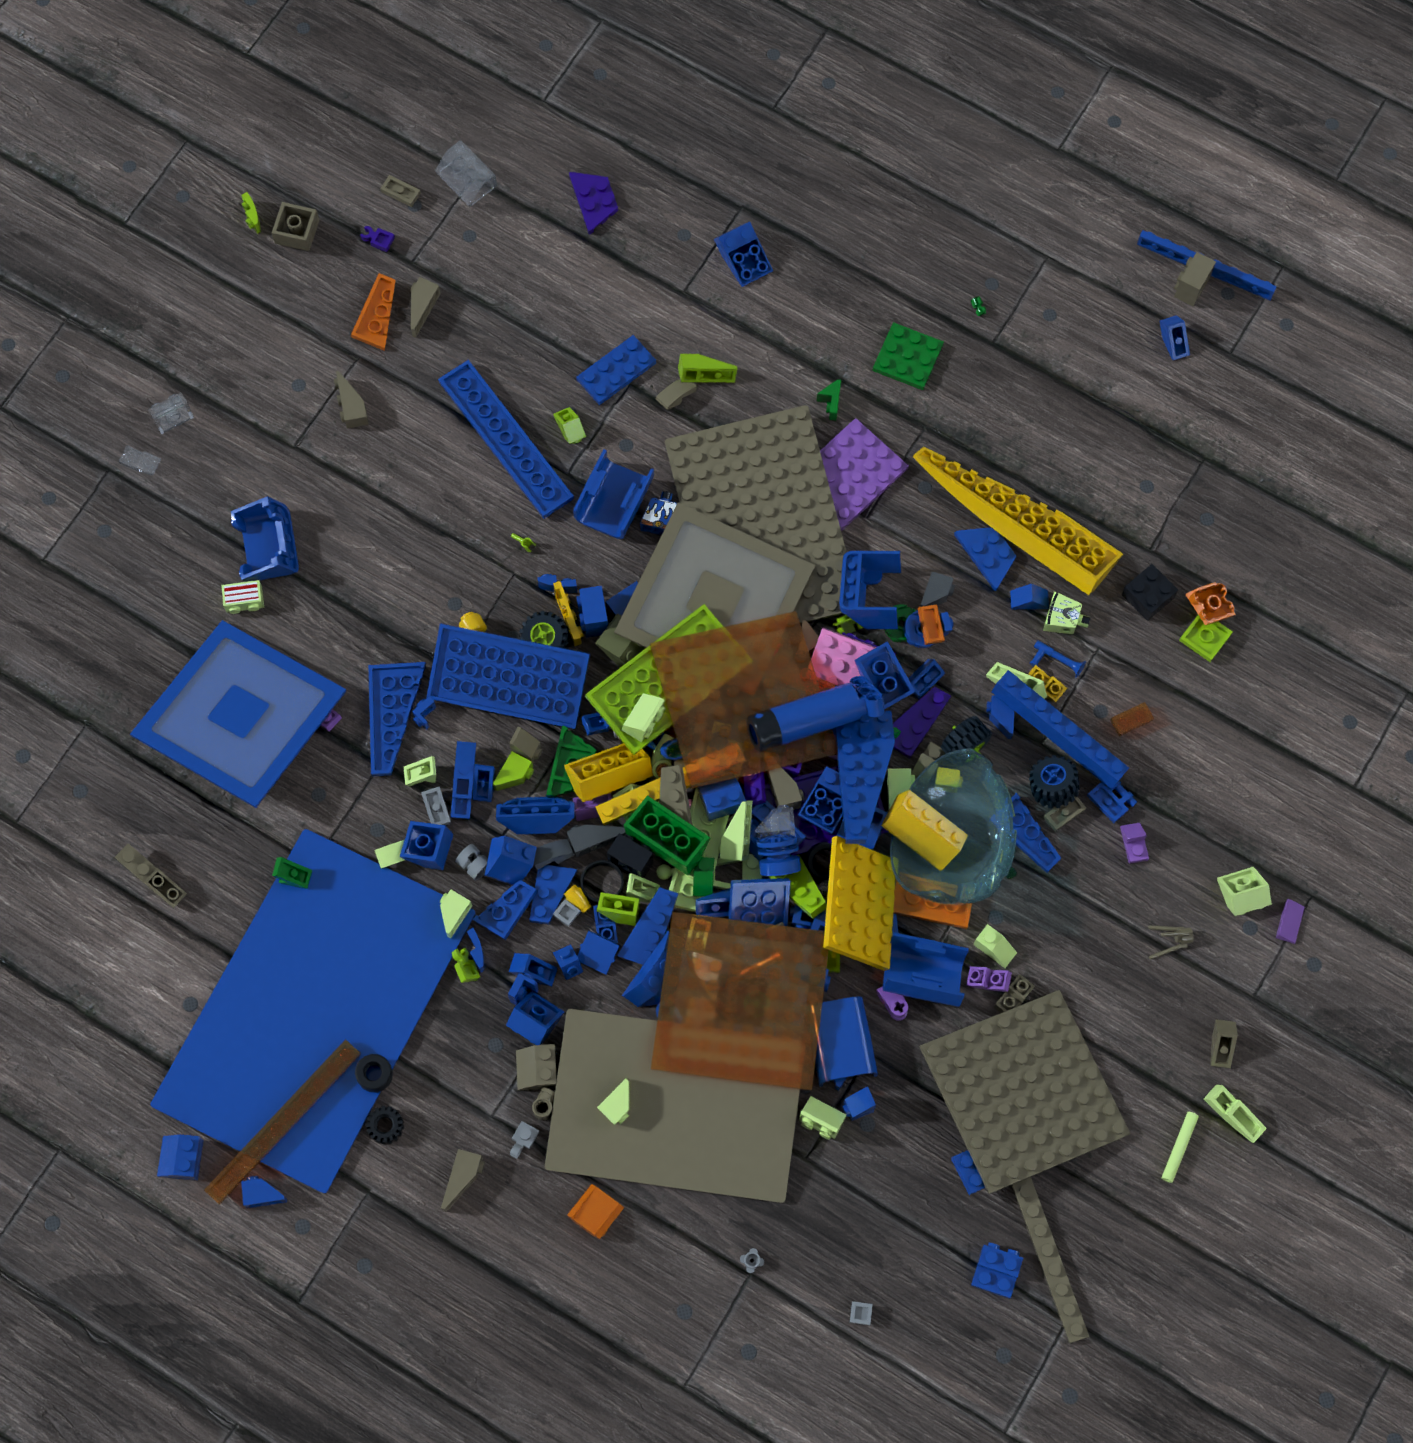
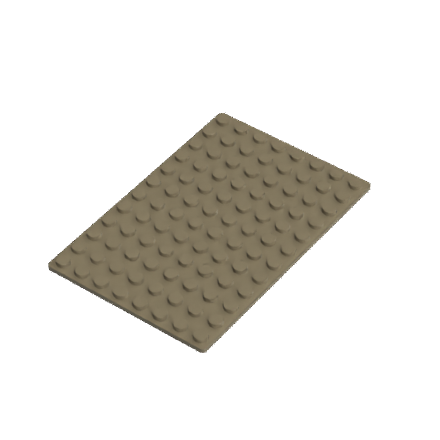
[665,405,847,627]
[545,1009,806,1203]

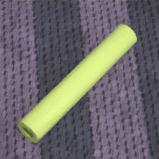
[1161,1112,1199,1183]

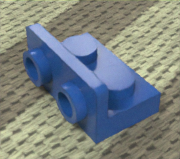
[508,973,539,1005]

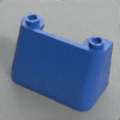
[231,496,299,582]

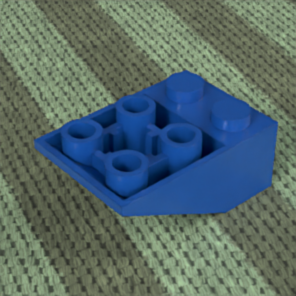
[714,222,773,287]
[798,766,843,834]

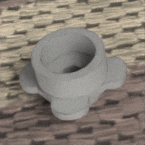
[740,1248,764,1273]

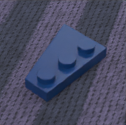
[472,880,537,940]

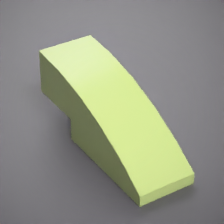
[1204,1085,1267,1143]

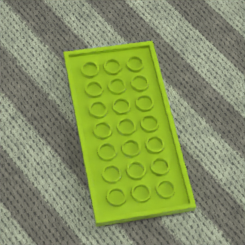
[585,604,753,755]

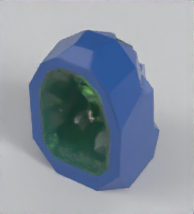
[660,735,693,760]

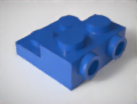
[971,1242,1023,1299]

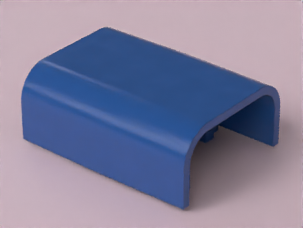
[573,449,654,539]
[882,932,969,1007]
[804,996,878,1087]

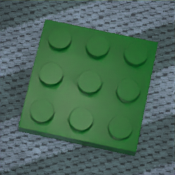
[872,322,944,390]

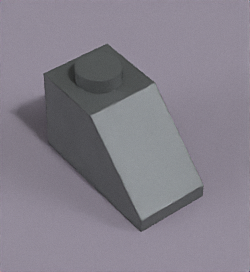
[920,571,955,607]

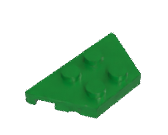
[546,726,596,798]

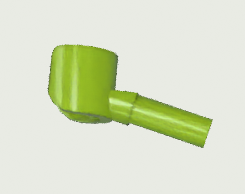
[511,533,536,552]

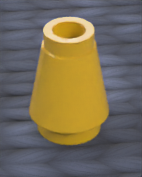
[564,884,592,914]

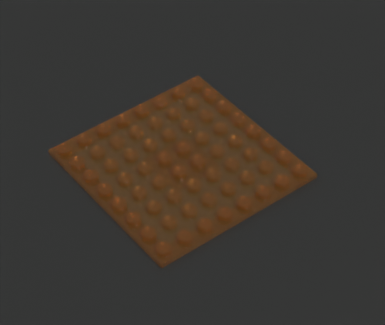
[650,611,837,789]
[651,912,829,1090]

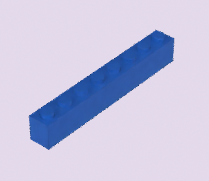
[991,670,1129,790]

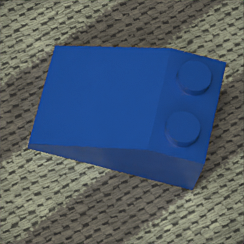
[854,641,915,709]

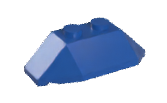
[496,796,575,835]
[622,931,690,1007]

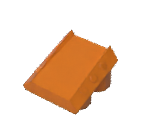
[1185,582,1236,625]
[567,1184,624,1239]

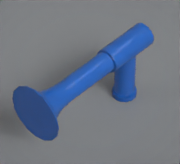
[1030,640,1086,678]

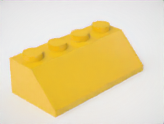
[564,743,653,802]
[881,790,968,871]

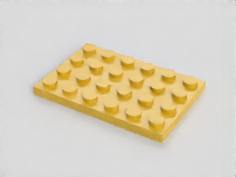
[823,836,897,971]

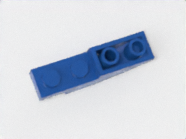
[451,741,476,819]

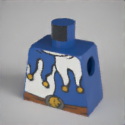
[640,491,677,535]

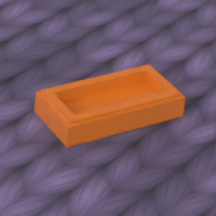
[917,604,945,645]

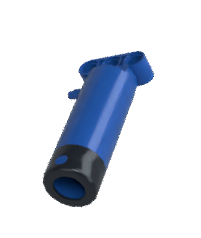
[746,676,885,753]

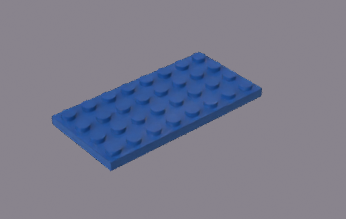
[426,623,590,729]

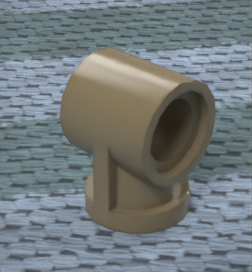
[532,1087,555,1121]

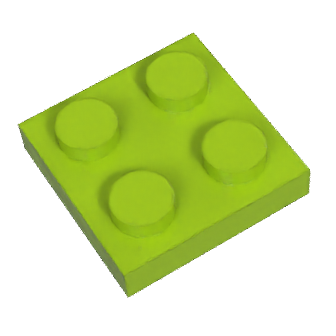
[1179,615,1233,662]

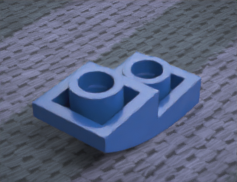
[537,574,578,594]
[593,905,618,943]

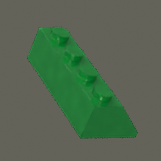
[624,795,710,876]

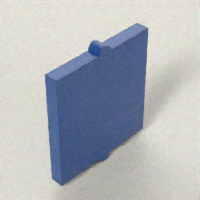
[577,931,620,975]

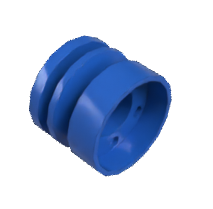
[756,834,801,876]

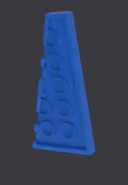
[368,662,426,776]

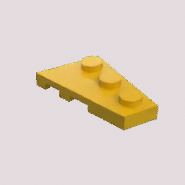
[553,581,583,646]

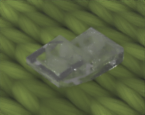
[119,445,161,476]

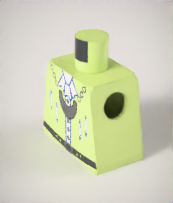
[1043,592,1090,634]

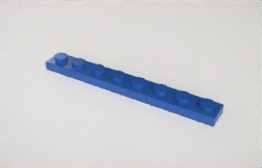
[1137,230,1277,300]

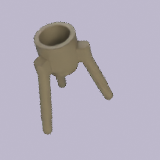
[1148,925,1194,959]

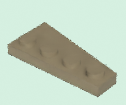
[659,764,693,825]

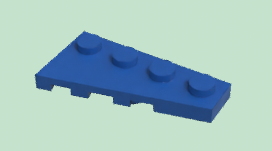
[990,792,1061,873]

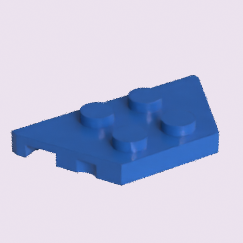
[954,527,1016,591]

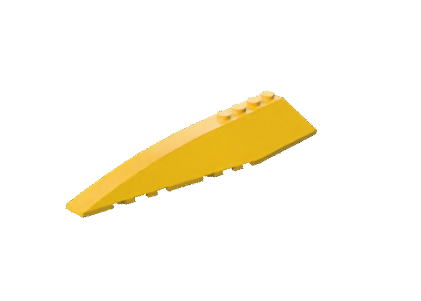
[913,446,1123,595]

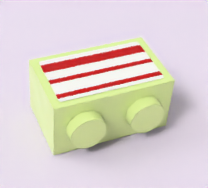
[221,580,264,614]

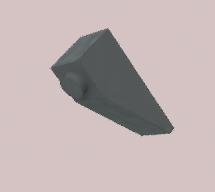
[567,825,626,858]

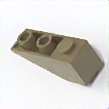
[334,371,369,429]

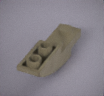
[115,843,187,909]

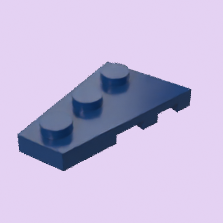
[529,865,577,925]

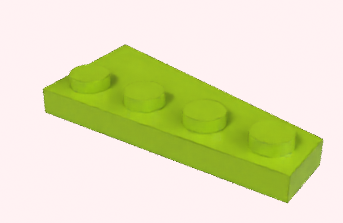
[768,855,827,919]

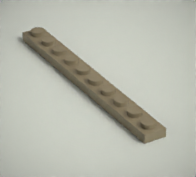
[1011,1177,1090,1344]

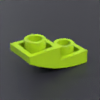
[241,192,261,233]

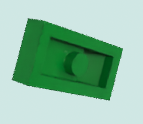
[817,379,841,421]
[272,857,312,889]
[693,857,715,897]

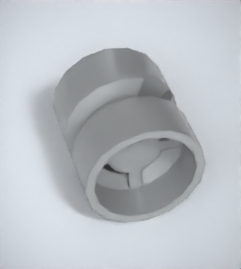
[455,844,488,881]

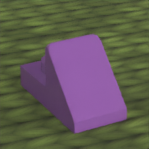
[1120,823,1149,864]

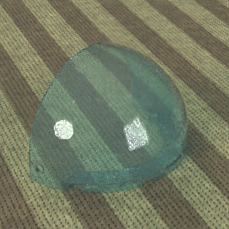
[890,748,1017,906]

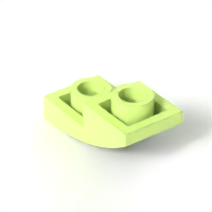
[375,840,405,869]

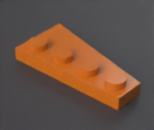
[351,273,396,351]

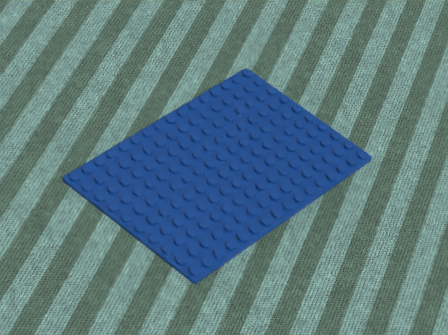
[150,829,475,1194]

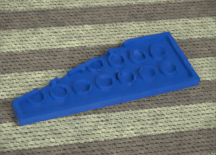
[835,711,895,844]

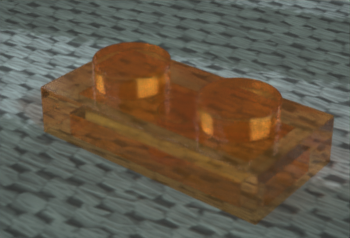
[1110,702,1154,737]

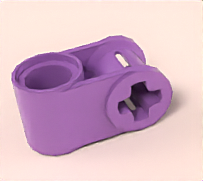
[876,986,908,1021]

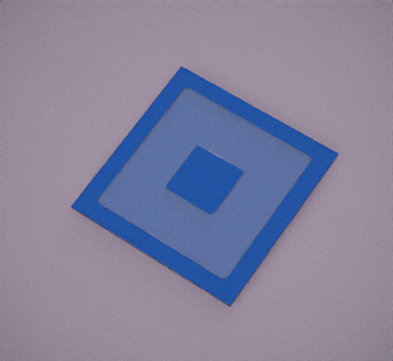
[130,620,346,808]

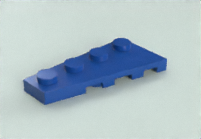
[617,887,679,965]

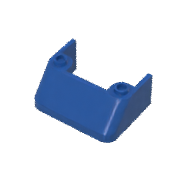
[839,551,901,629]

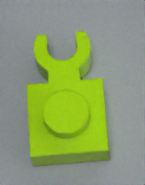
[452,948,480,983]

